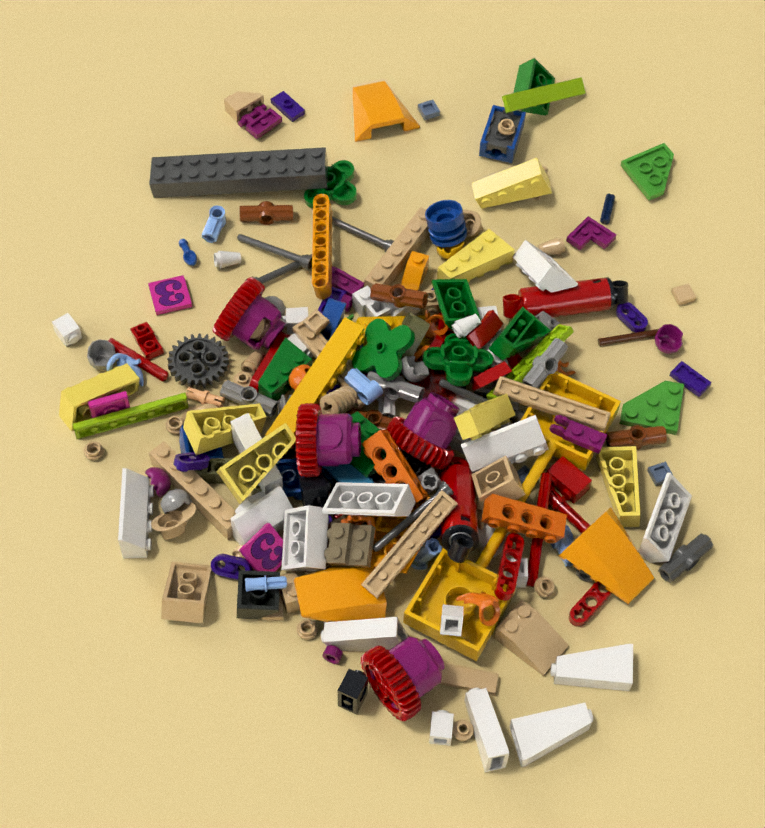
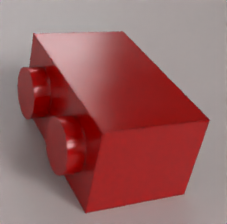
[546,456,592,504]

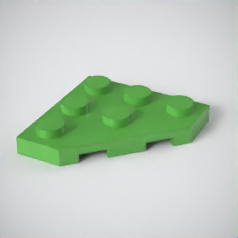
[621,143,674,201]
[619,380,684,435]

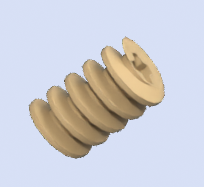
[320,386,357,414]

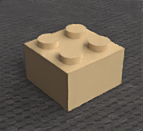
[471,456,525,505]

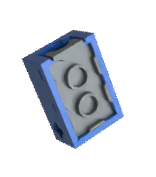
[479,105,526,163]

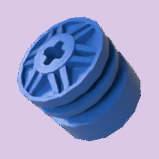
[425,200,467,247]

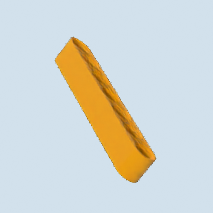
[312,194,332,299]

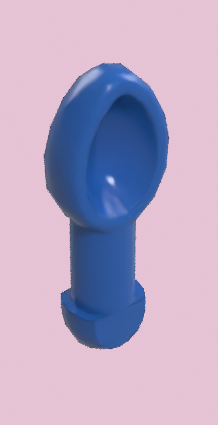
[179,239,197,266]

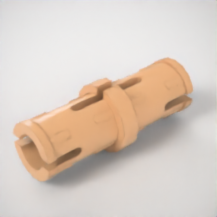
[186,387,225,408]

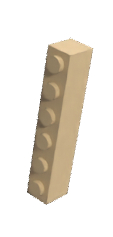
[364,207,430,289]
[149,442,236,540]

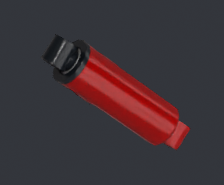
[503,277,628,318]
[440,457,479,563]

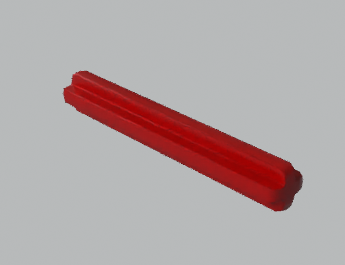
[108,338,169,381]

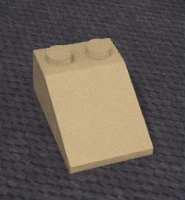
[161,561,212,623]
[494,600,569,677]

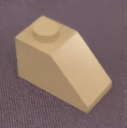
[224,91,264,123]
[279,571,300,614]

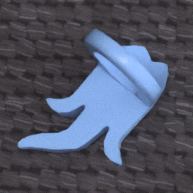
[106,353,144,387]

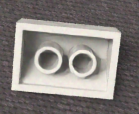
[230,485,293,545]
[281,505,329,571]

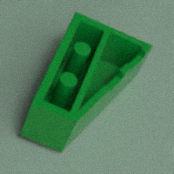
[488,307,551,361]
[258,337,312,401]

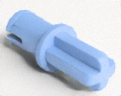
[245,575,287,592]

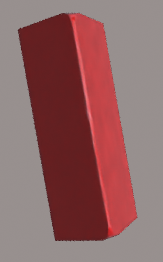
[472,361,512,391]

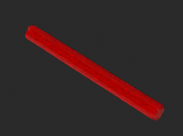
[526,473,552,587]

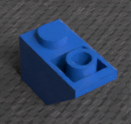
[320,298,347,341]

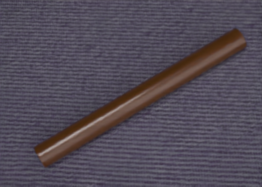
[598,329,659,346]

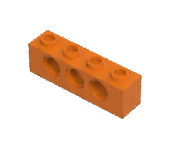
[362,430,430,508]
[481,494,567,543]

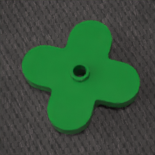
[304,160,357,208]
[352,319,415,381]
[423,333,494,386]

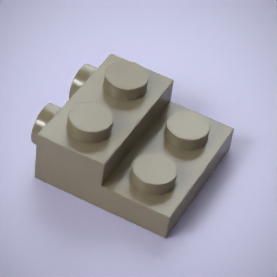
[324,523,375,567]

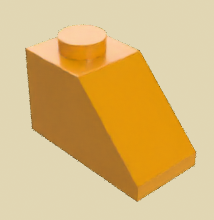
[401,251,429,291]

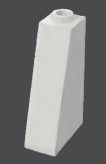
[230,413,283,495]
[321,617,408,652]
[550,644,633,691]
[464,688,509,772]
[509,703,593,767]

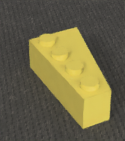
[472,158,552,209]
[437,229,515,283]
[59,363,140,431]
[454,394,515,441]
[183,403,267,455]
[217,423,296,504]
[596,446,640,527]

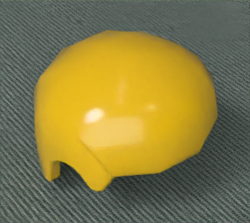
[437,241,464,260]

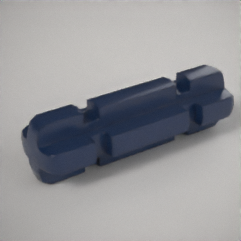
[600,193,615,224]

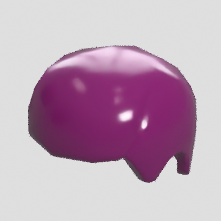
[654,324,683,354]
[145,467,171,498]

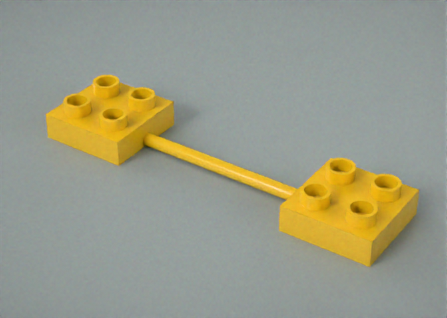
[403,371,621,661]

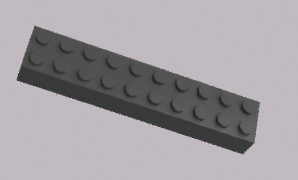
[149,147,328,198]

